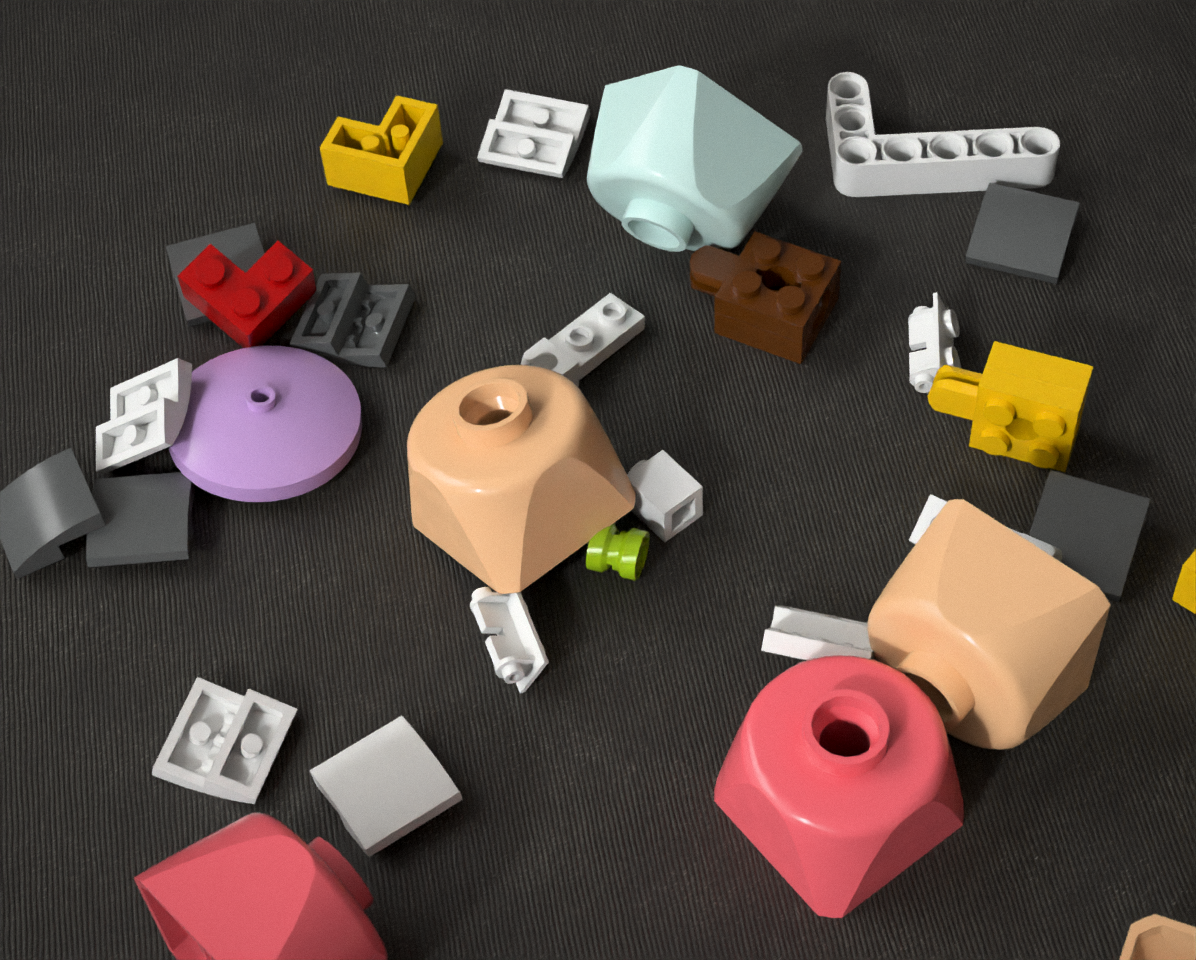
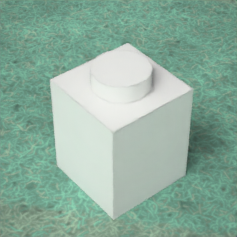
[627,450,703,542]

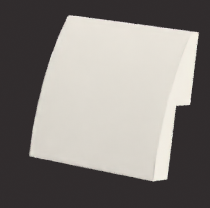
[477,89,590,178]
[96,358,192,474]
[761,605,875,660]
[152,677,297,804]
[309,715,463,857]

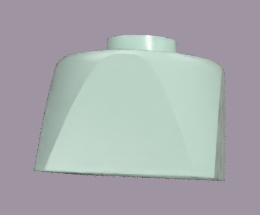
[587,65,802,252]

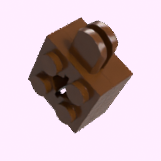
[690,231,842,364]

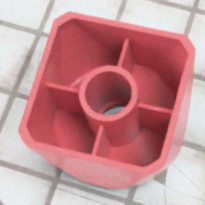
[714,655,964,918]
[134,813,388,960]

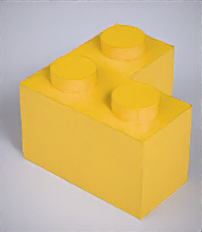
[320,95,443,205]

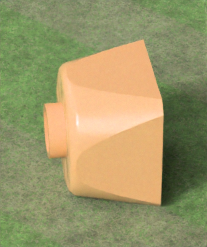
[407,365,636,594]
[867,499,1110,750]

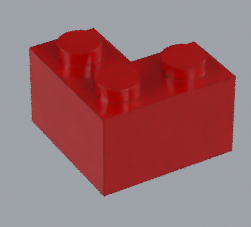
[177,240,316,348]

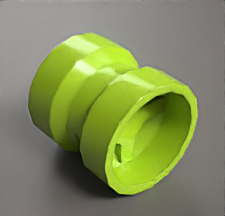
[586,523,650,581]

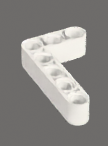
[826,72,1060,197]

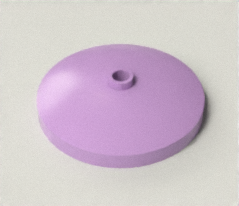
[168,346,362,502]

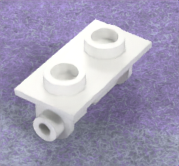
[908,292,961,393]
[470,587,549,693]

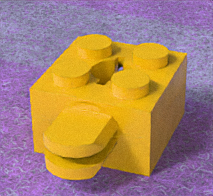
[927,341,1093,472]

